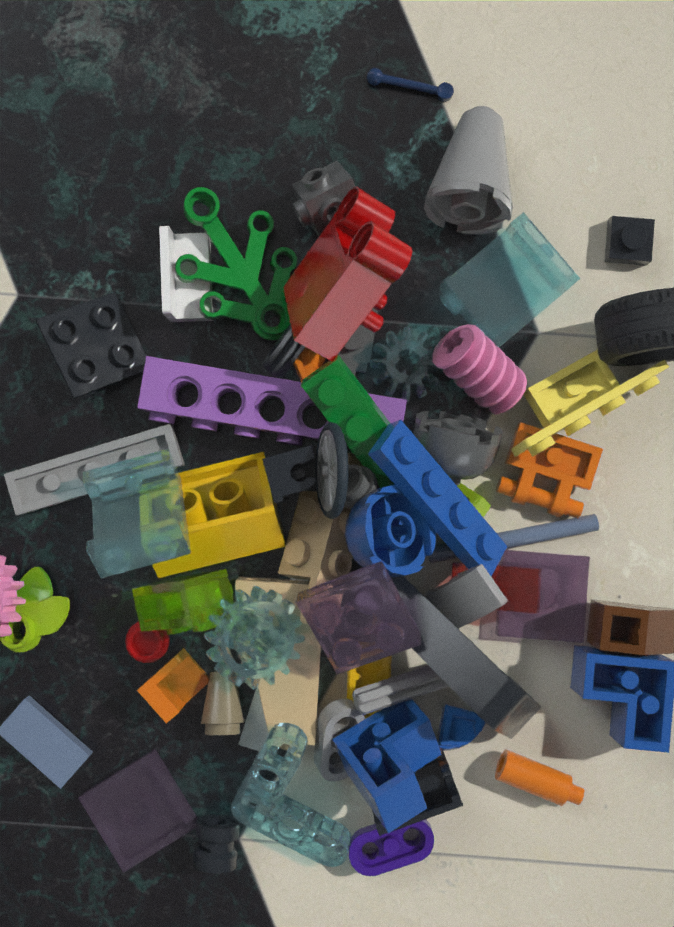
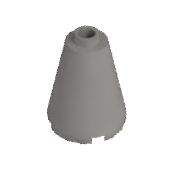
[424,106,513,234]

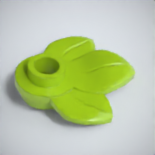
[0,567,70,652]

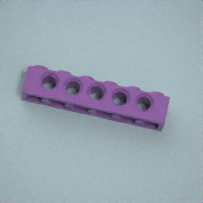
[137,356,407,446]

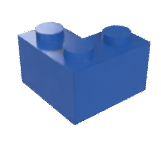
[570,645,674,753]
[332,699,442,833]

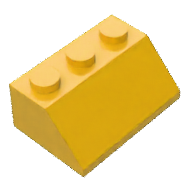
[140,452,286,578]

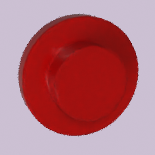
[126,619,170,663]

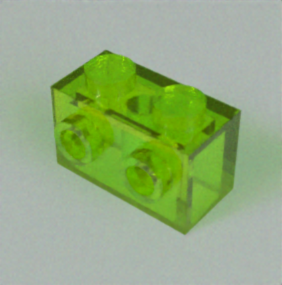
[132,569,236,635]

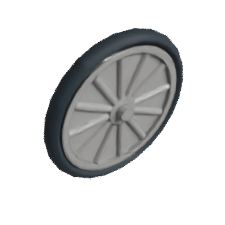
[315,422,348,519]

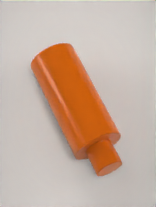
[495,749,585,806]

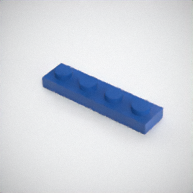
[368,419,508,576]

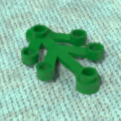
[175,187,297,341]

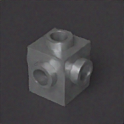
[292,161,356,236]

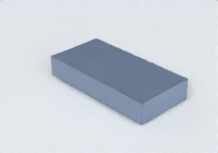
[0,695,93,789]

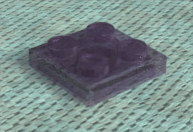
[296,561,421,674]

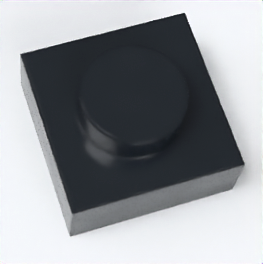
[604,216,655,265]

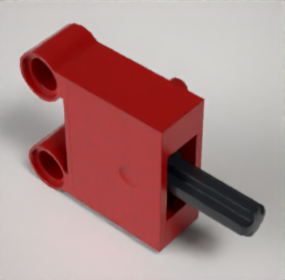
[263,186,412,377]

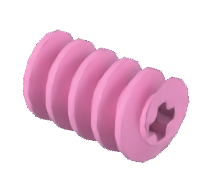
[432,324,527,415]

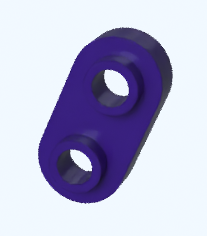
[349,819,434,876]

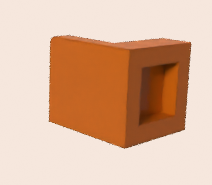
[137,648,210,724]

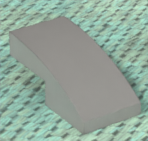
[423,564,508,629]

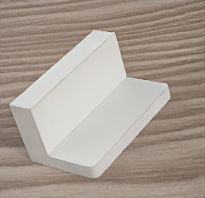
[159,226,213,322]

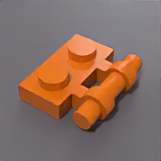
[496,422,603,519]

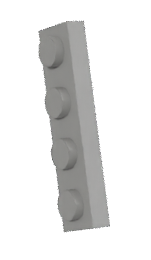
[4,424,185,516]

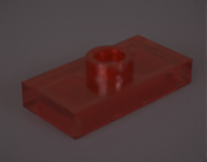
[452,562,541,614]

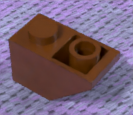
[586,599,674,655]

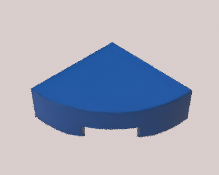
[437,704,486,751]

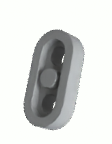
[314,699,365,781]

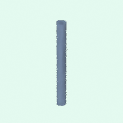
[428,514,599,563]

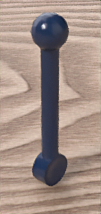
[367,68,454,102]

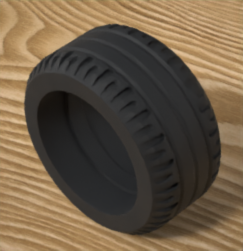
[594,287,674,366]

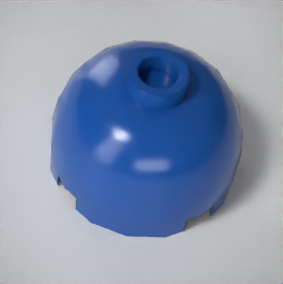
[345,485,436,577]

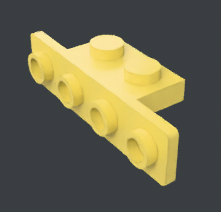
[511,349,669,457]

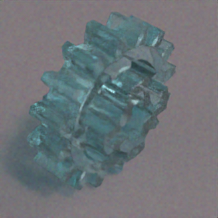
[204,586,305,689]

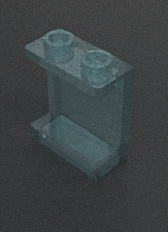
[439,212,580,347]
[83,448,191,578]

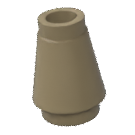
[201,671,244,735]

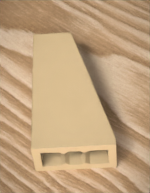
[235,576,322,751]

